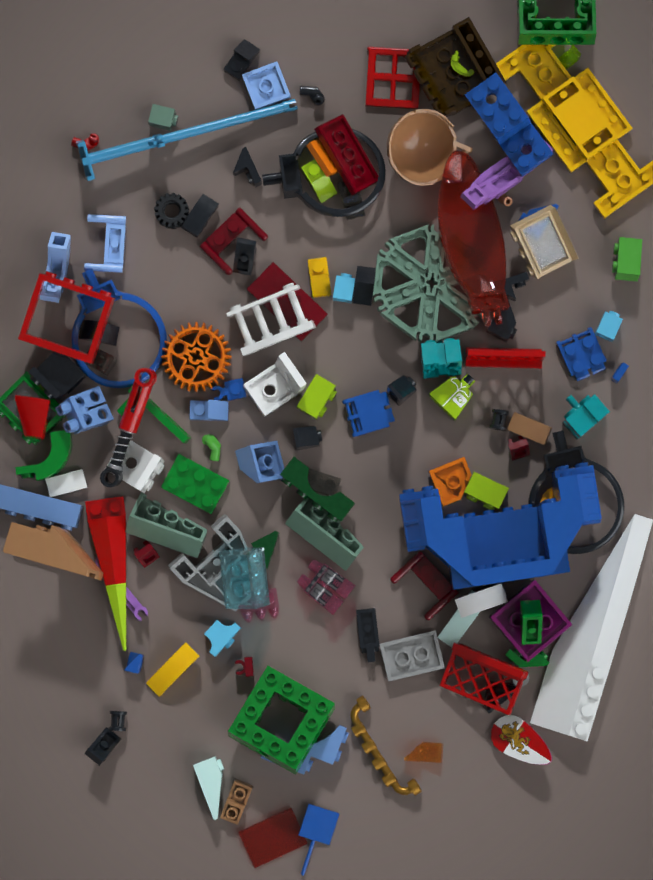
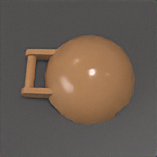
[387,109,473,186]

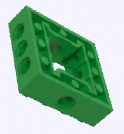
[517,0,597,45]
[228,666,335,775]

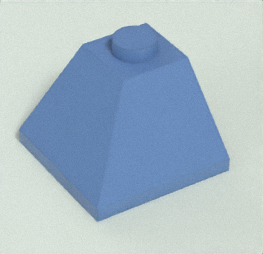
[235,441,284,483]

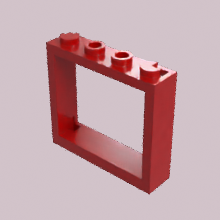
[18,271,115,364]

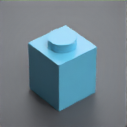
[333,273,355,303]
[595,311,623,342]

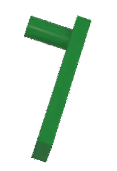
[117,387,192,443]

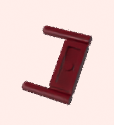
[199,207,268,275]
[390,551,459,621]

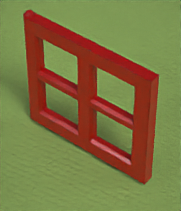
[365,47,420,109]

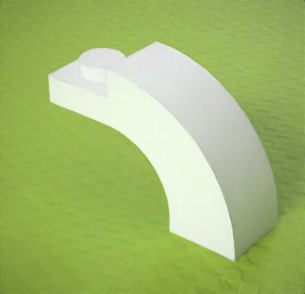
[455,584,508,618]

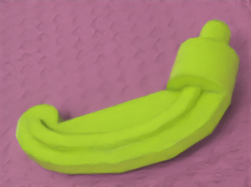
[451,51,474,77]

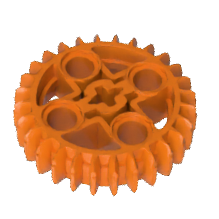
[161,322,232,393]

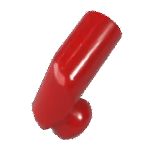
[71,133,99,151]

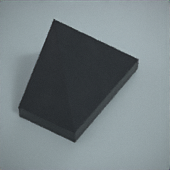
[483,681,516,714]

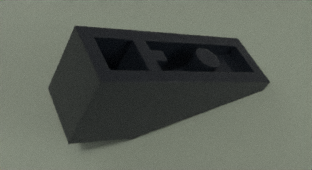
[386,375,417,406]

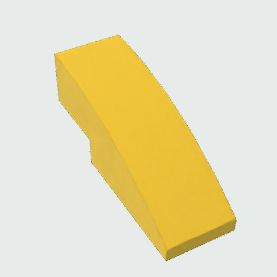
[146,642,200,697]

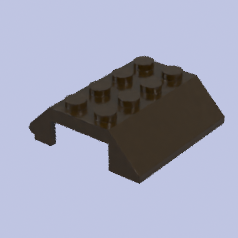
[405,17,506,117]

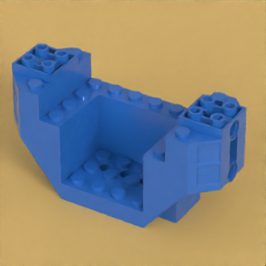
[399,462,602,590]

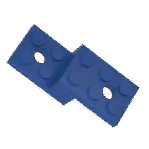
[465,73,554,177]

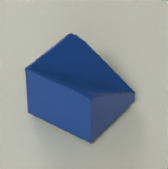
[124,652,144,674]

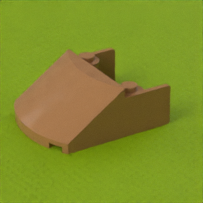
[3,522,104,581]

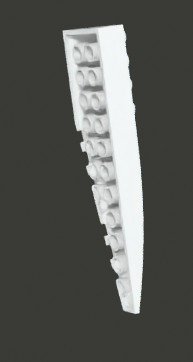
[530,514,653,741]

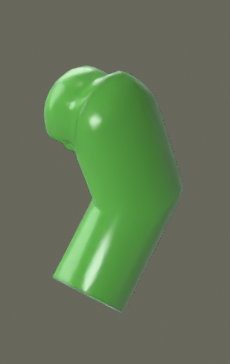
[202,434,221,461]

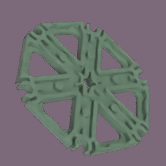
[372,224,490,343]

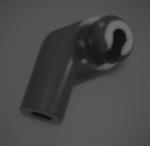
[300,86,325,106]

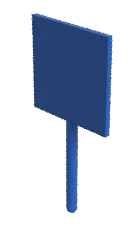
[298,804,340,876]

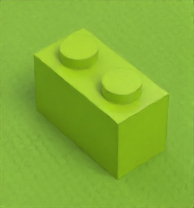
[297,374,337,420]
[463,472,509,510]

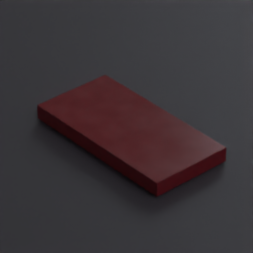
[314,114,378,195]
[247,262,328,342]

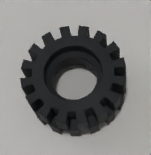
[154,193,189,229]

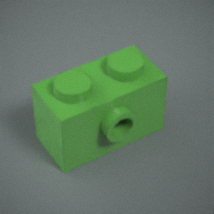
[612,237,642,282]

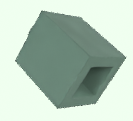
[148,104,178,131]

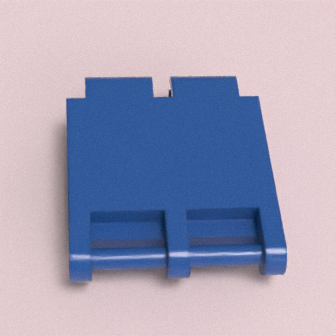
[556,327,606,382]
[342,390,395,437]

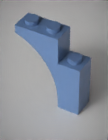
[261,725,349,775]

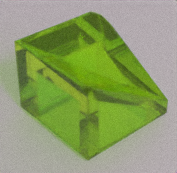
[558,45,581,70]

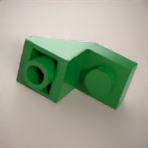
[504,649,550,667]

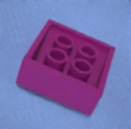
[489,580,572,662]

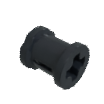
[489,409,509,431]
[109,711,127,731]

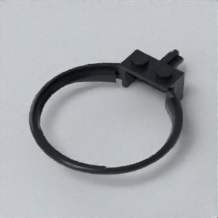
[262,129,386,217]
[528,430,625,554]

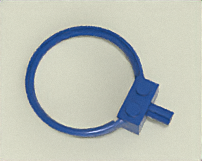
[71,269,167,388]

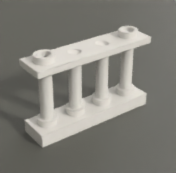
[226,283,316,356]

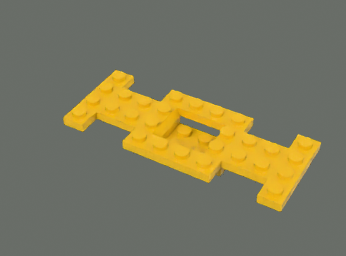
[496,45,653,219]

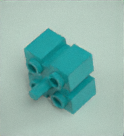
[421,338,462,379]
[562,394,610,440]

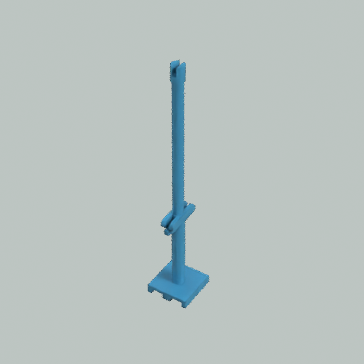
[76,99,297,181]

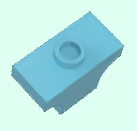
[204,620,241,657]

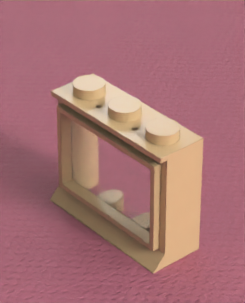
[510,205,579,279]

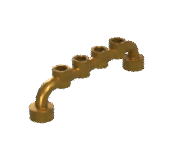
[350,695,422,796]

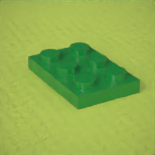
[161,454,229,515]

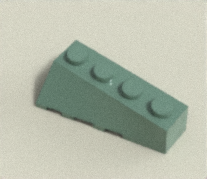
[125,492,208,558]
[285,496,364,571]

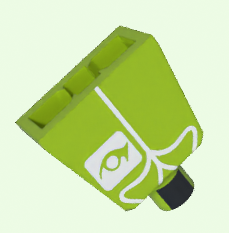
[429,374,475,421]

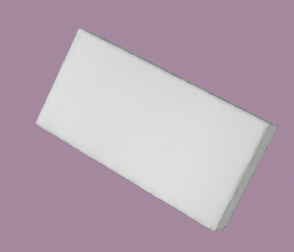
[45,469,88,498]

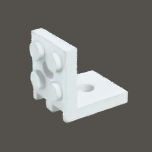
[243,352,307,417]
[105,440,165,493]

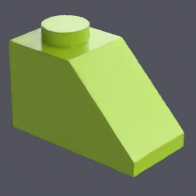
[301,159,337,203]

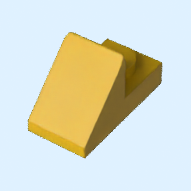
[308,257,332,298]

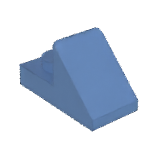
[190,399,229,421]

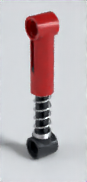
[100,368,157,488]

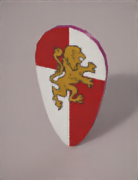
[491,715,552,765]

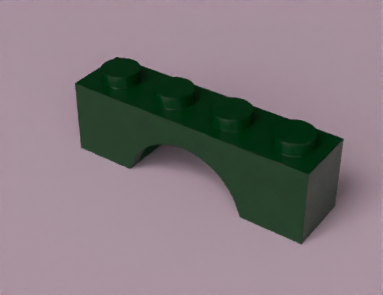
[280,457,355,523]

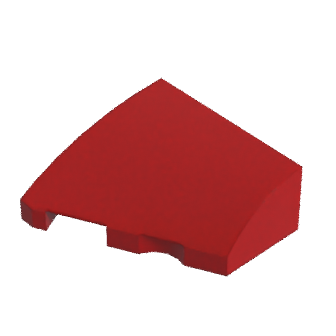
[15,395,51,440]

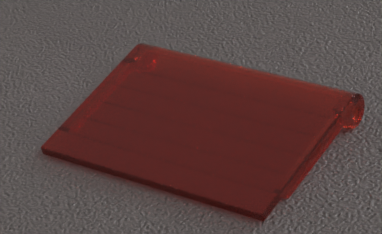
[238,808,308,868]

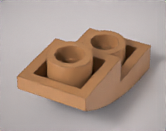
[507,412,552,445]
[220,779,253,825]

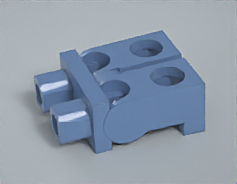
[55,386,114,434]

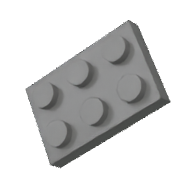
[380,630,445,682]

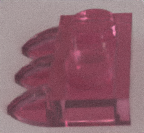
[240,588,279,623]

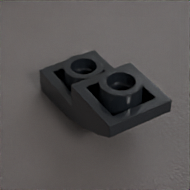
[181,194,219,237]

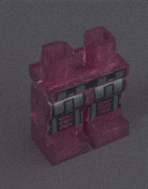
[297,559,356,615]

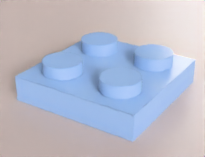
[242,61,291,110]

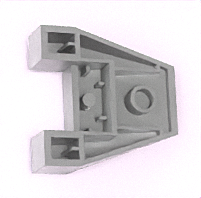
[168,514,264,612]

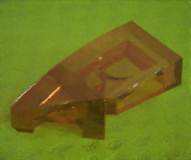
[404,742,443,763]

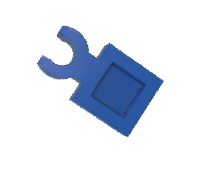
[212,378,247,401]

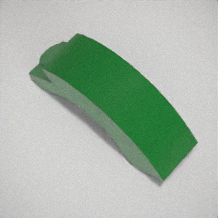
[15,430,72,481]

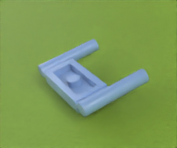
[84,214,126,273]

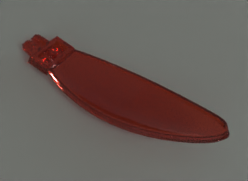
[438,150,510,326]

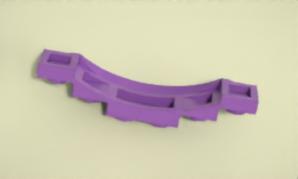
[461,139,554,210]

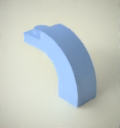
[40,232,71,303]

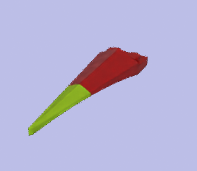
[85,496,126,651]

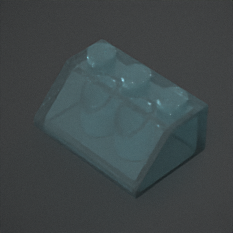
[219,547,270,609]

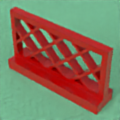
[465,347,546,369]
[439,642,529,715]

